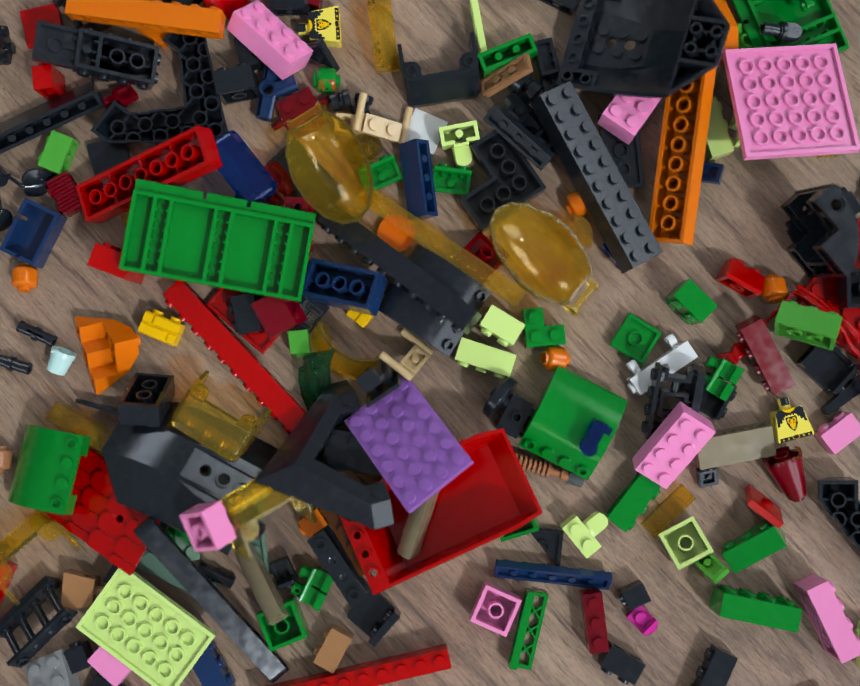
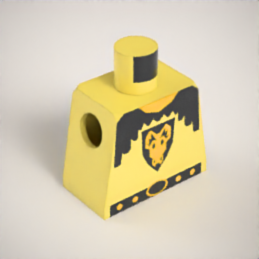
[298,6,342,48]
[769,396,815,444]

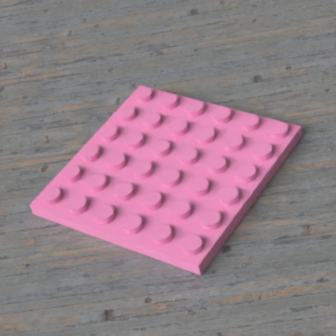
[722,43,860,160]

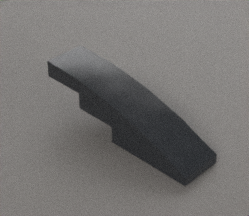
[534,37,560,93]

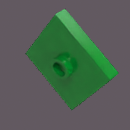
[609,312,662,365]

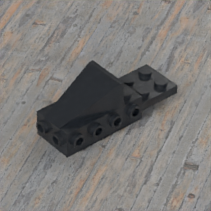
[32,20,161,90]

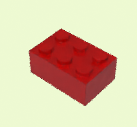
[87,242,145,285]

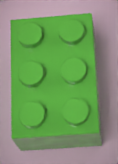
[774,300,843,351]

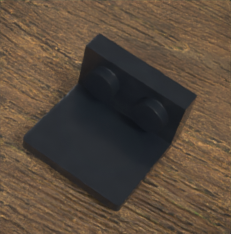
[347,589,401,647]

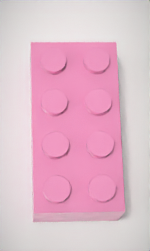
[227,0,313,80]
[597,95,663,145]
[632,402,716,489]
[793,573,860,664]

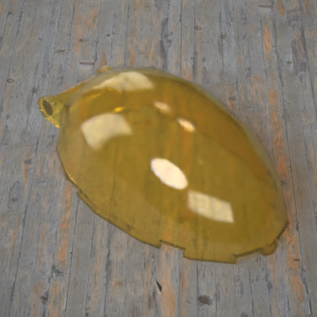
[285,101,373,225]
[489,202,600,316]

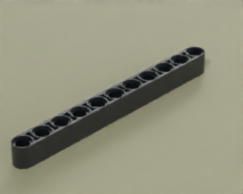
[133,516,289,683]

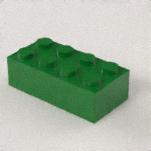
[709,584,802,633]

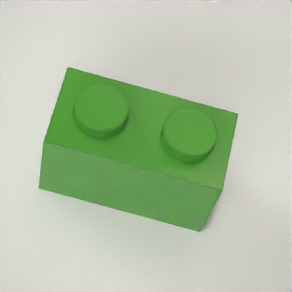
[37,130,80,174]

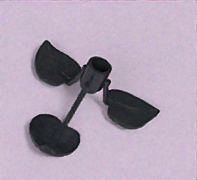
[0,166,56,231]

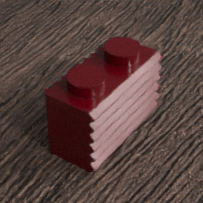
[46,171,82,217]

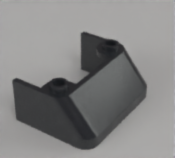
[397,32,480,108]

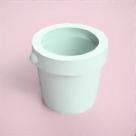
[46,346,77,376]

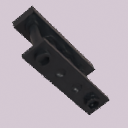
[307,524,371,608]
[0,575,78,668]

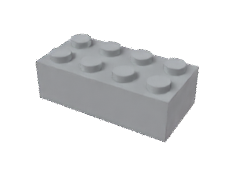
[25,649,81,686]

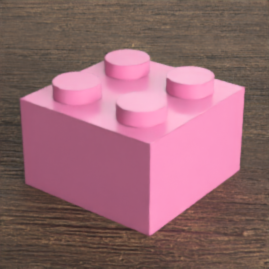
[179,501,237,552]
[469,581,522,637]

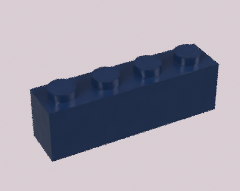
[399,139,438,220]
[193,618,236,686]

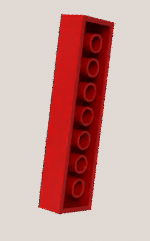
[76,125,223,224]

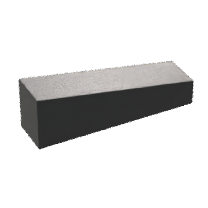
[820,375,860,415]

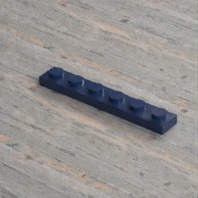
[494,559,612,590]

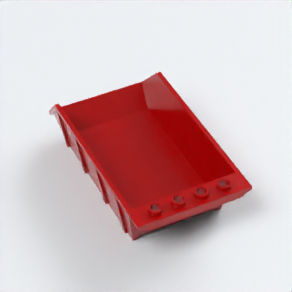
[339,428,543,595]

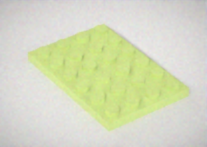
[75,568,217,686]

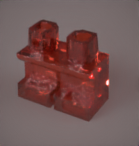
[247,161,294,206]

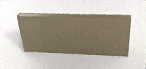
[695,421,776,470]
[397,490,440,560]
[234,543,290,626]

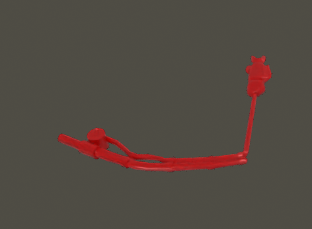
[709,284,860,379]

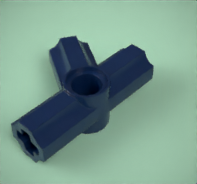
[255,64,299,122]

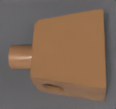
[61,569,105,609]

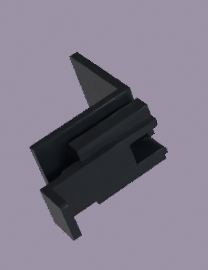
[356,359,401,408]

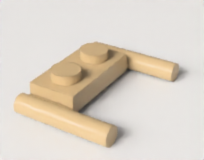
[352,92,413,144]
[379,328,434,381]

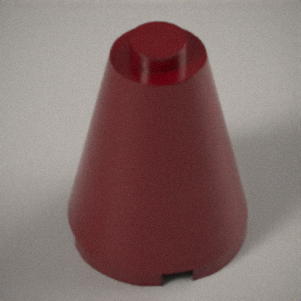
[762,446,807,502]

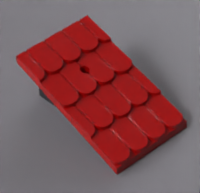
[44,448,168,576]

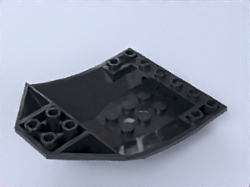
[556,0,730,98]
[102,402,278,555]

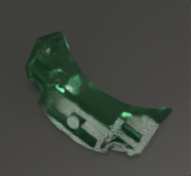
[298,349,346,429]

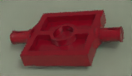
[271,86,331,138]

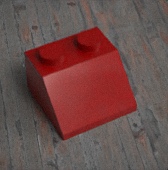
[715,258,765,299]

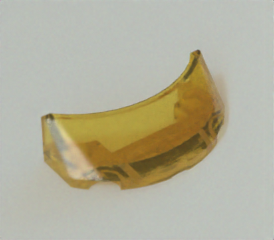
[368,0,399,74]
[311,321,380,380]

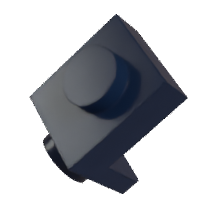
[701,162,725,185]

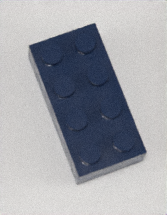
[302,258,388,316]

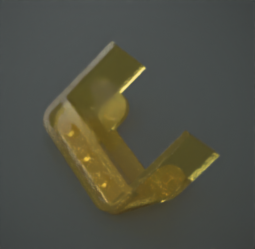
[171,370,272,461]
[221,479,316,562]
[0,511,80,605]

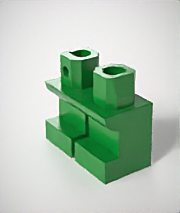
[704,356,745,402]
[291,565,333,611]

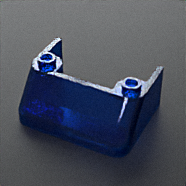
[215,130,277,207]

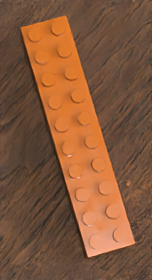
[649,67,717,245]

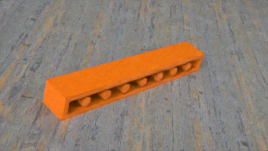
[64,0,226,40]

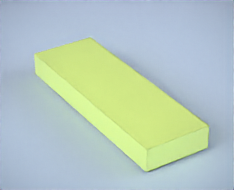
[469,0,487,54]

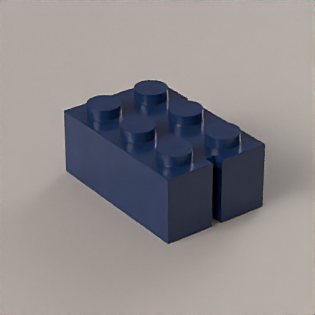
[0,198,68,269]

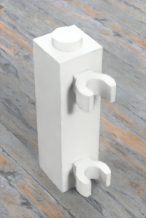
[626,334,698,395]

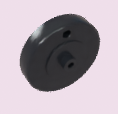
[482,377,518,418]

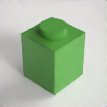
[288,329,312,358]

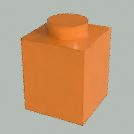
[298,508,329,538]

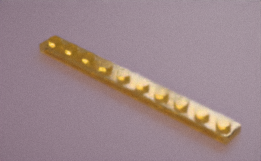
[357,184,527,308]

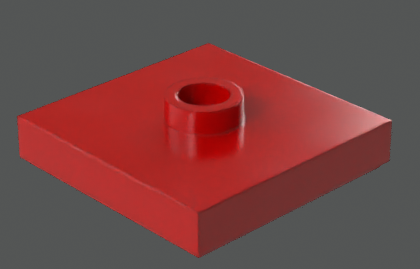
[20,4,63,49]
[745,484,784,528]

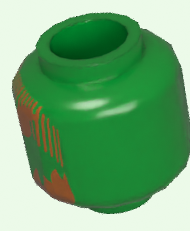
[313,67,340,93]

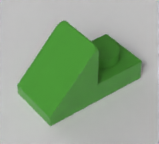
[694,553,730,585]

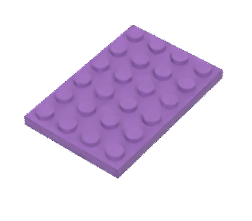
[344,375,474,513]

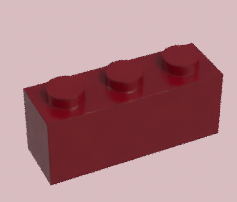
[579,589,609,654]

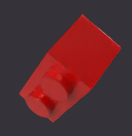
[31,63,66,100]

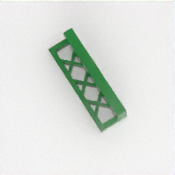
[508,588,549,670]

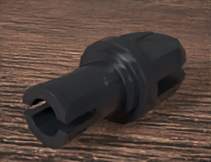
[759,21,803,43]

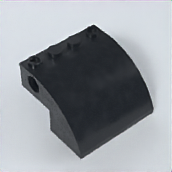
[780,183,859,278]
[378,244,491,357]

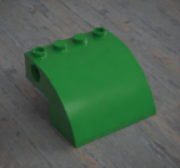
[518,365,628,480]
[7,424,91,515]

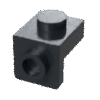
[269,555,297,590]

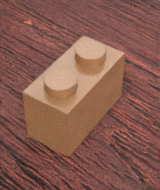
[312,623,354,674]

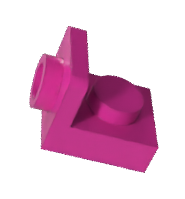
[625,605,659,637]

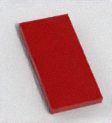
[205,288,281,354]

